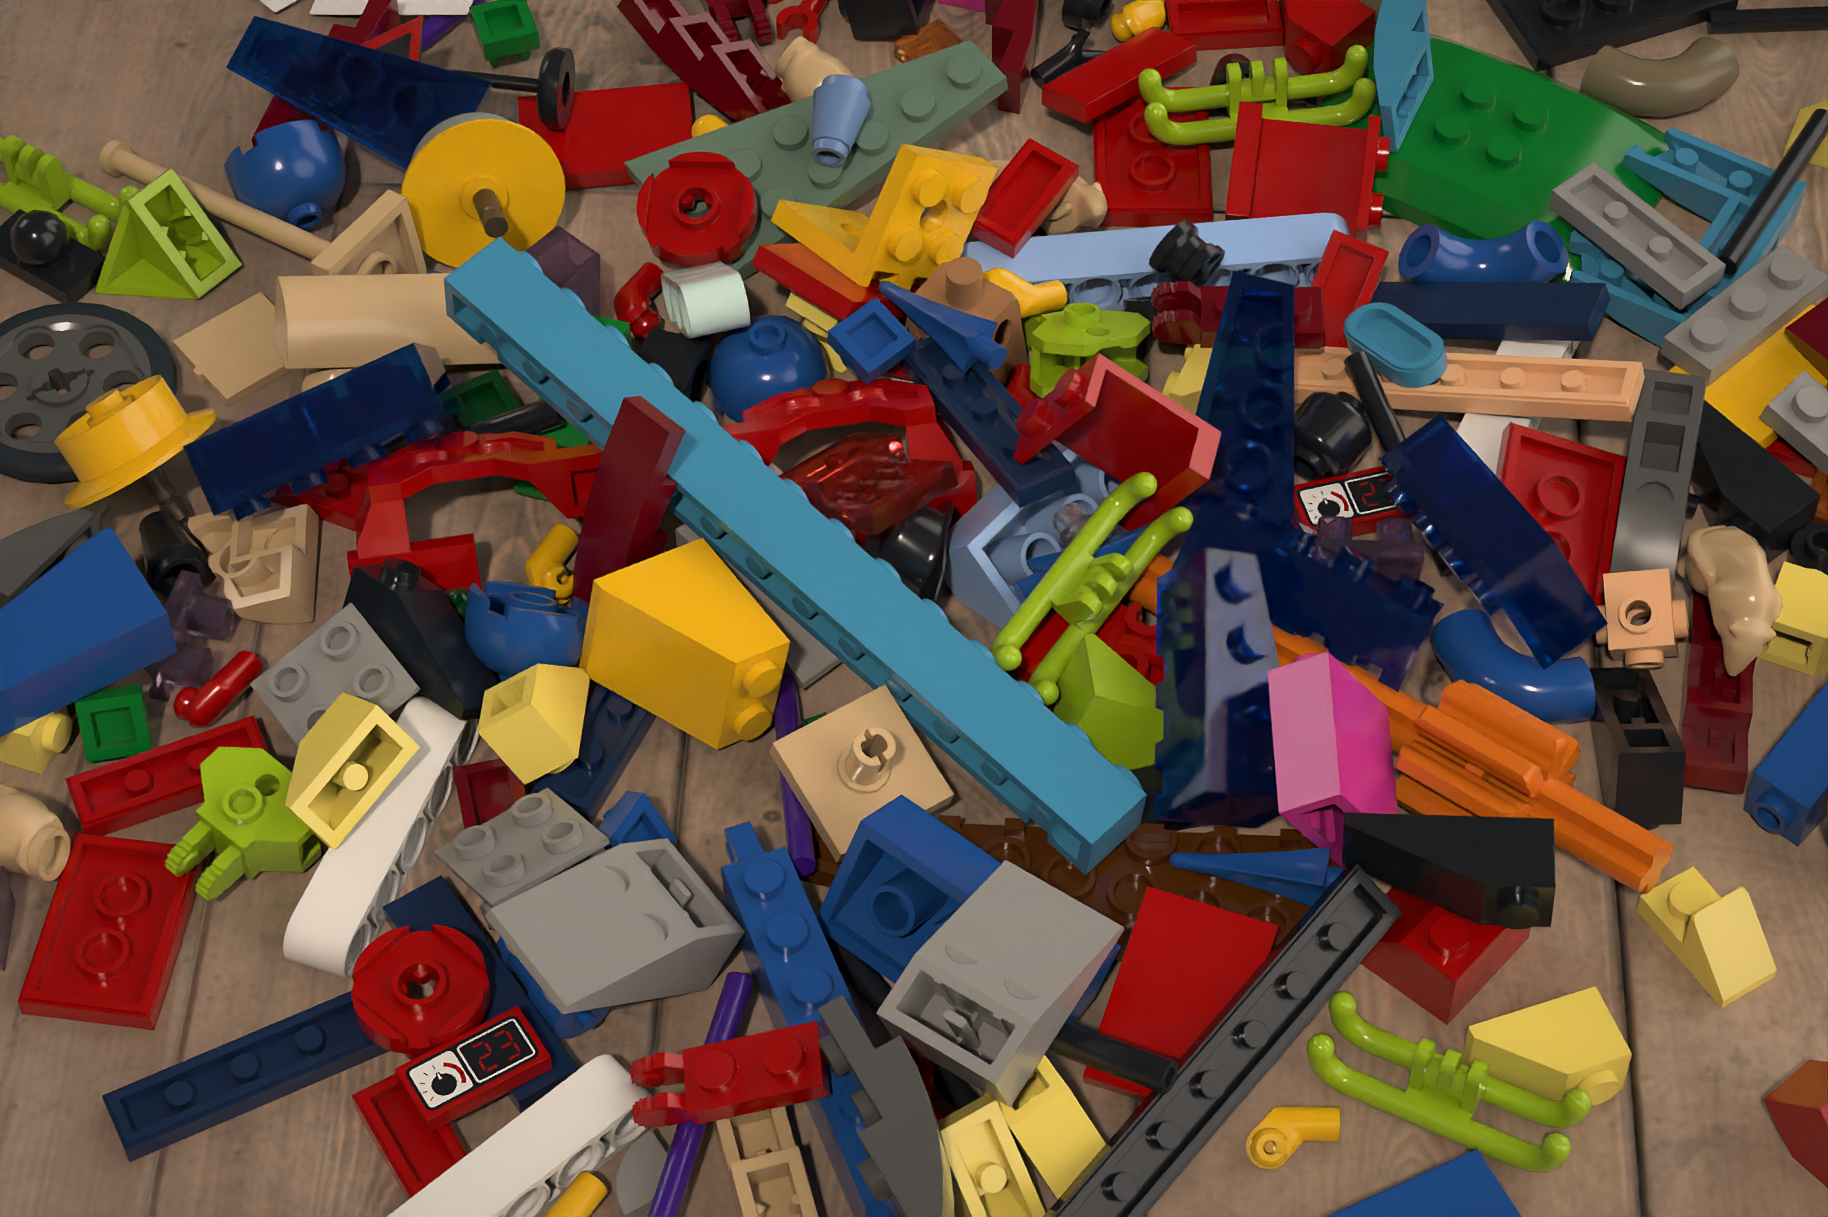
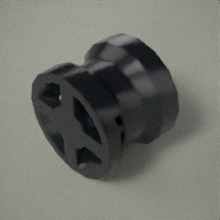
[1149,219,1225,289]

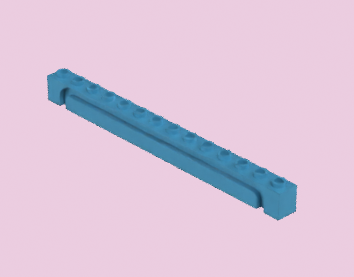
[444,236,1147,875]

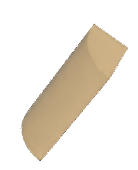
[273,273,501,369]

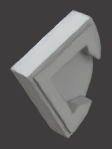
[616,1129,688,1217]

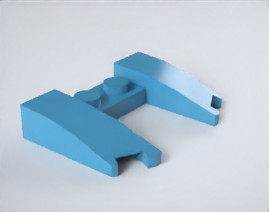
[1569,127,1807,347]

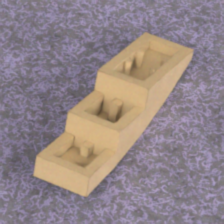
[712,1106,818,1217]

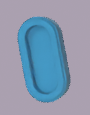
[1344,302,1448,388]

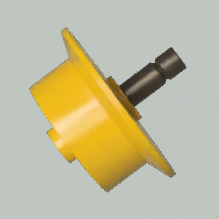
[54,375,217,522]

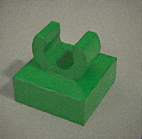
[469,0,540,68]
[75,683,153,763]

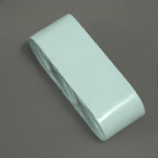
[661,261,750,339]

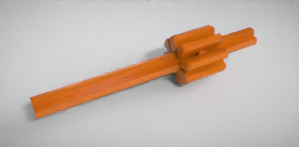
[1124,553,1673,894]

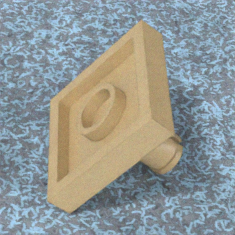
[769,685,954,863]

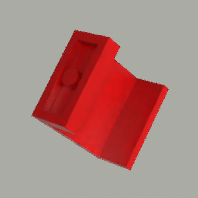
[1225,101,1391,242]
[1013,353,1222,531]

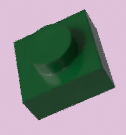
[442,369,521,429]

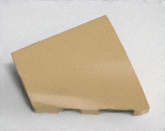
[188,504,319,624]

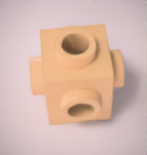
[1594,568,1689,669]

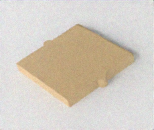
[173,291,293,407]

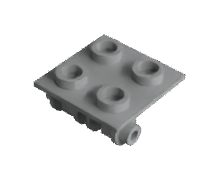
[250,603,420,747]
[433,787,610,930]

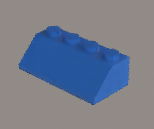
[816,794,1121,1059]

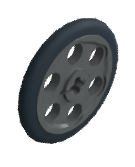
[0,302,177,483]

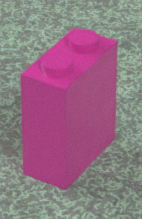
[1268,652,1398,867]

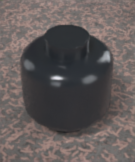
[1281,391,1372,482]

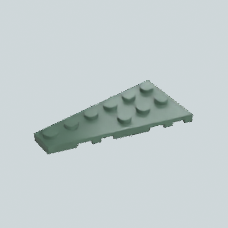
[624,39,1008,281]

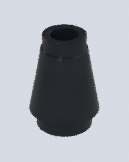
[139,511,208,599]

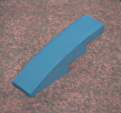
[1374,0,1434,152]

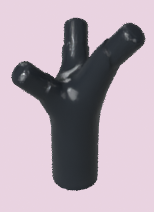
[1030,26,1106,89]

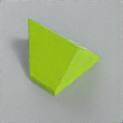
[94,168,242,300]
[1053,632,1187,770]

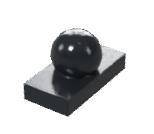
[0,209,106,303]

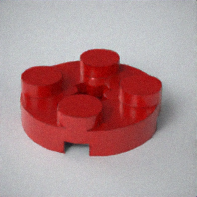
[636,151,758,267]
[351,924,492,1060]

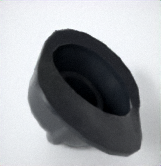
[865,499,954,603]

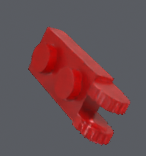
[630,1021,830,1128]

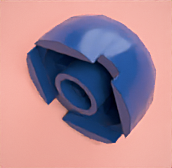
[224,120,346,230]
[709,314,830,423]
[465,581,590,683]

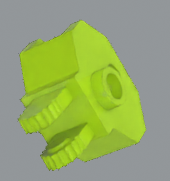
[1021,302,1150,398]
[165,747,322,901]

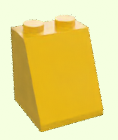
[579,537,790,750]

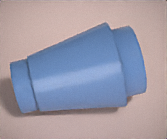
[811,74,871,167]

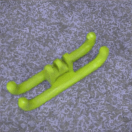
[1138,45,1376,146]
[0,135,140,252]
[990,472,1194,706]
[1306,991,1592,1173]

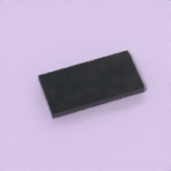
[1486,0,1739,72]

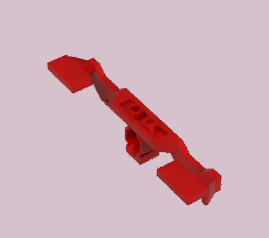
[347,378,977,591]

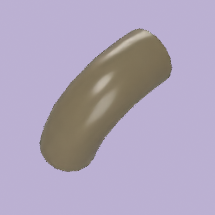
[1580,37,1739,117]

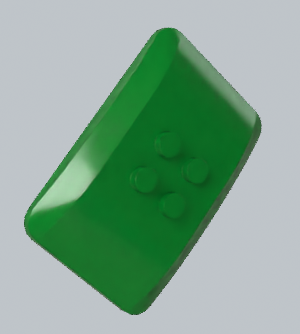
[1318,33,1669,283]

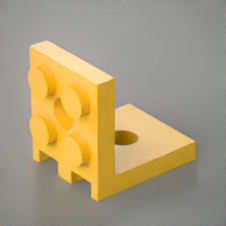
[770,143,998,291]

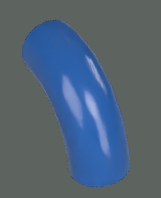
[1398,220,1569,283]
[1430,609,1596,723]

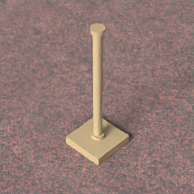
[99,140,428,276]

